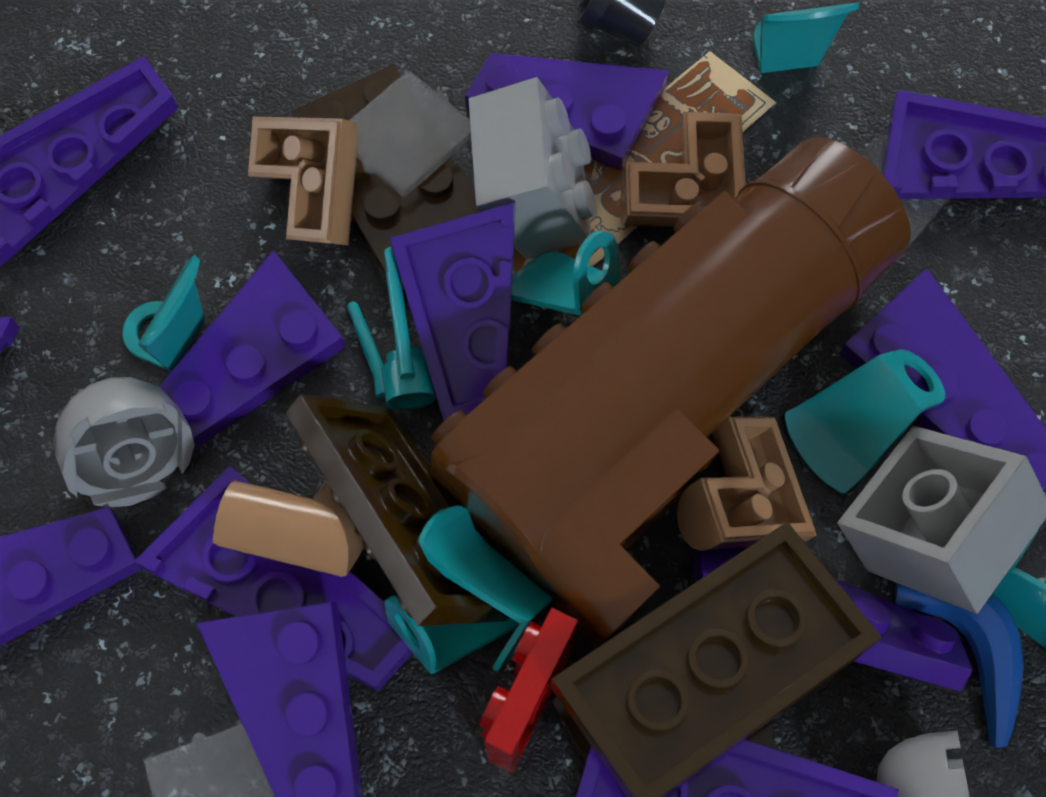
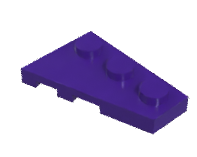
[465,53,669,171]
[390,202,516,421]
[159,250,345,450]
[197,602,363,797]

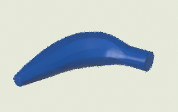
[894,583,1024,748]

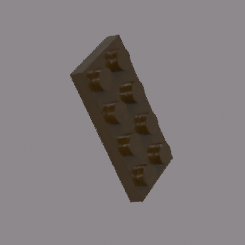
[291,64,481,300]
[285,394,510,626]
[550,521,882,797]

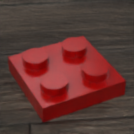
[479,608,578,773]

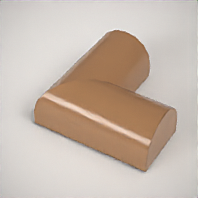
[620,111,746,227]
[248,117,359,246]
[677,416,817,551]
[212,480,365,577]

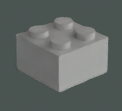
[468,77,597,259]
[837,426,1046,614]

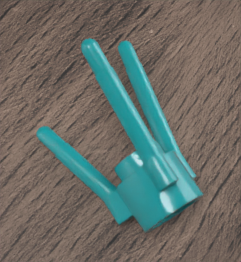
[347,247,436,410]

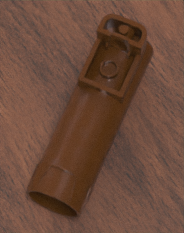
[431,137,911,649]

